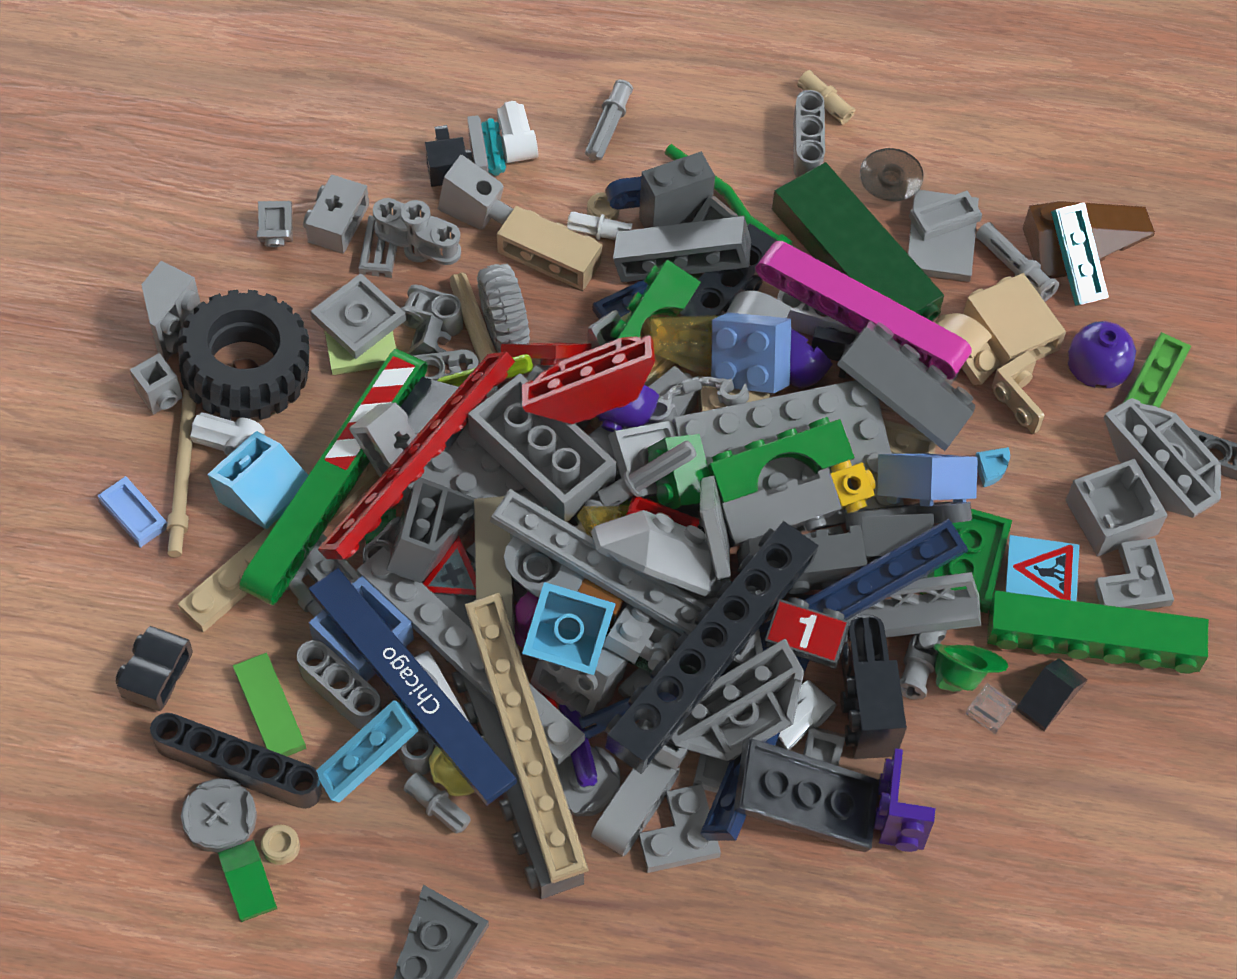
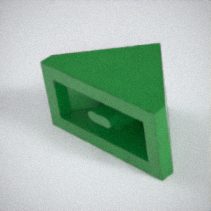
[218,840,277,922]

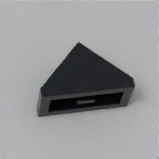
[1015,658,1088,732]

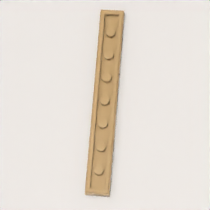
[465,593,589,883]

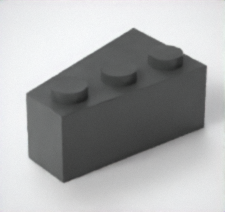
[387,477,477,583]
[737,525,867,595]

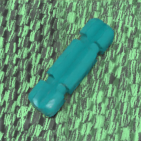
[481,118,506,176]

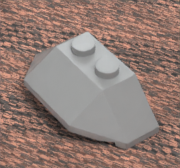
[1104,398,1221,518]
[591,510,722,597]
[671,639,804,762]

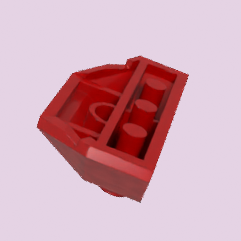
[522,335,655,424]

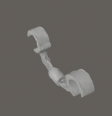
[648,376,749,424]

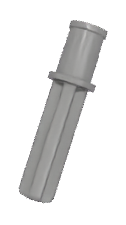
[585,80,633,161]
[598,441,697,510]

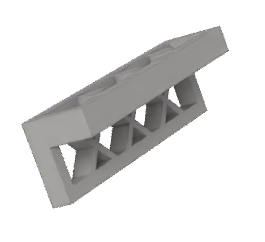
[845,572,981,643]

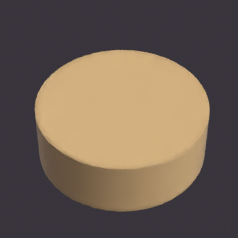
[587,192,619,220]
[261,825,300,865]

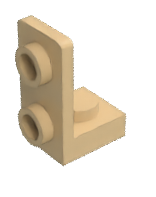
[991,351,1045,434]

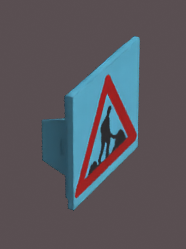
[1006,535,1079,601]

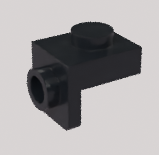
[811,326,855,378]

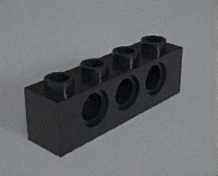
[671,223,778,347]

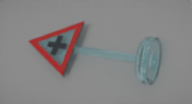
[423,506,549,597]

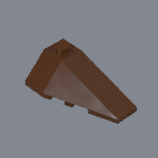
[1022,201,1155,279]

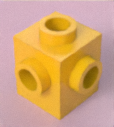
[830,460,876,514]

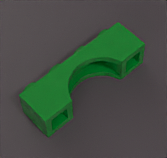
[609,259,701,341]
[708,417,855,504]

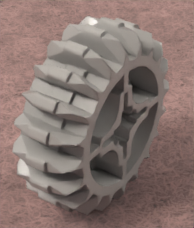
[477,264,530,352]

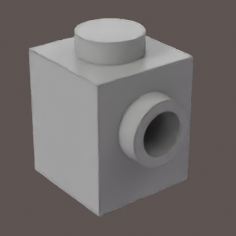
[130,353,183,415]

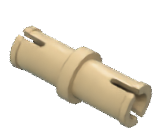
[797,70,855,125]

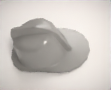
[504,537,583,598]

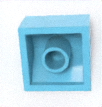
[522,582,615,675]

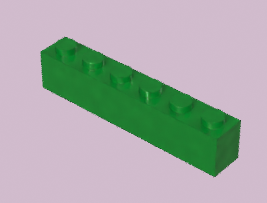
[987,590,1209,674]

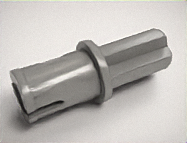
[403,772,471,833]

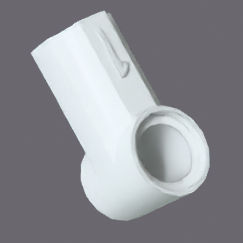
[497,101,538,163]
[190,412,265,456]
[775,680,836,750]

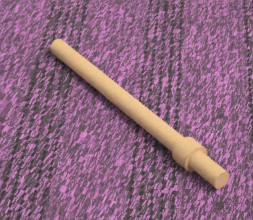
[166,389,196,557]

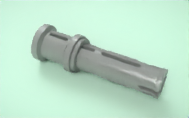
[976,222,1059,302]

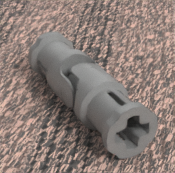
[900,593,947,700]

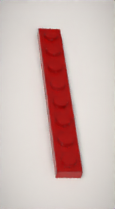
[318,352,515,560]

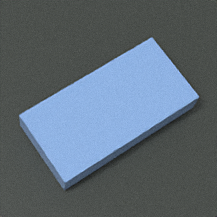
[98,476,167,548]

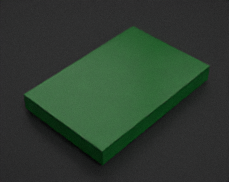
[919,501,1012,613]

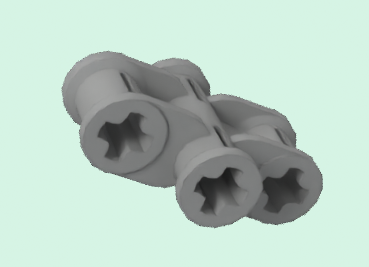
[373,198,461,265]

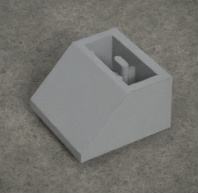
[141,261,200,362]

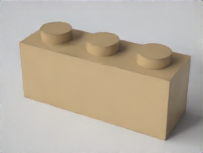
[497,206,602,291]

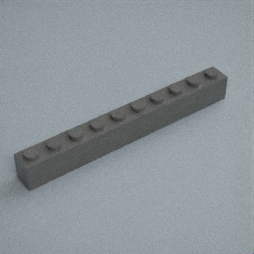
[421,555,584,899]

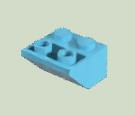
[207,431,308,529]

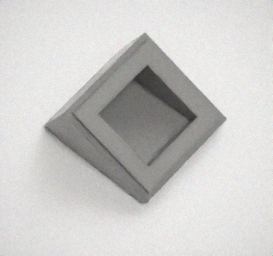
[803,727,845,766]

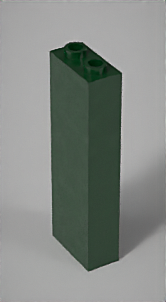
[772,162,944,321]

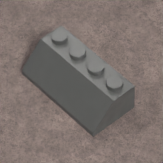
[837,321,976,451]

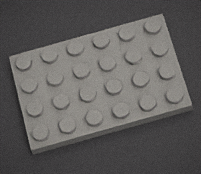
[673,380,904,533]

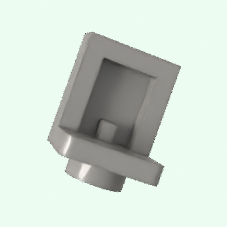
[257,201,293,247]

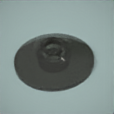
[860,148,924,202]

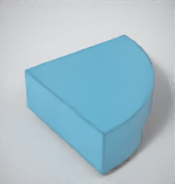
[975,447,1010,487]

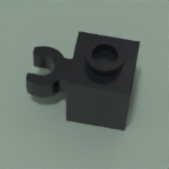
[425,125,473,187]

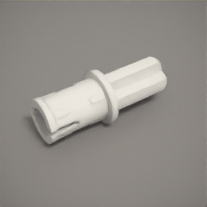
[567,212,633,240]

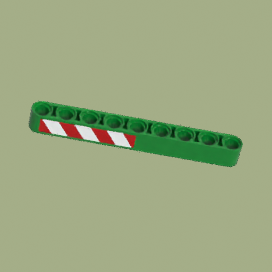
[239,349,428,605]

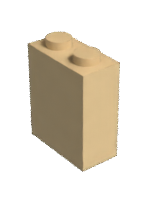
[963,273,1066,368]

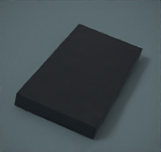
[734,737,879,852]

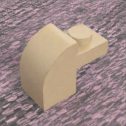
[934,313,1001,385]

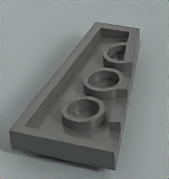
[393,885,489,979]

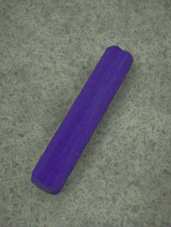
[559,704,597,788]

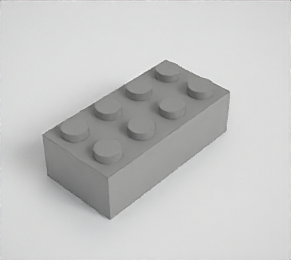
[468,374,616,522]

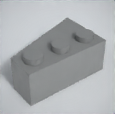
[721,468,842,548]

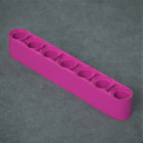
[756,241,972,380]

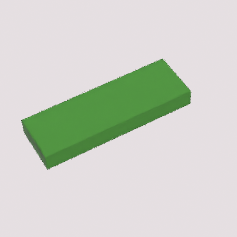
[1123,332,1191,408]
[233,652,306,756]

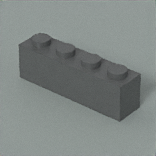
[613,216,751,282]

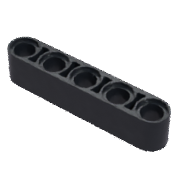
[150,713,322,809]

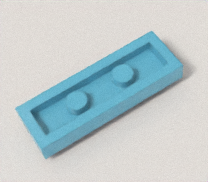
[316,700,419,803]

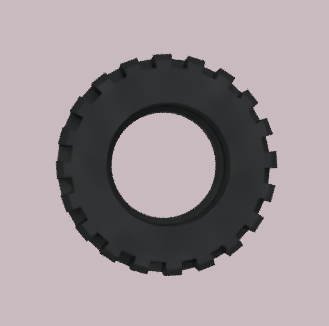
[178,289,310,420]

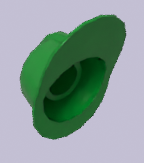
[933,644,1009,692]

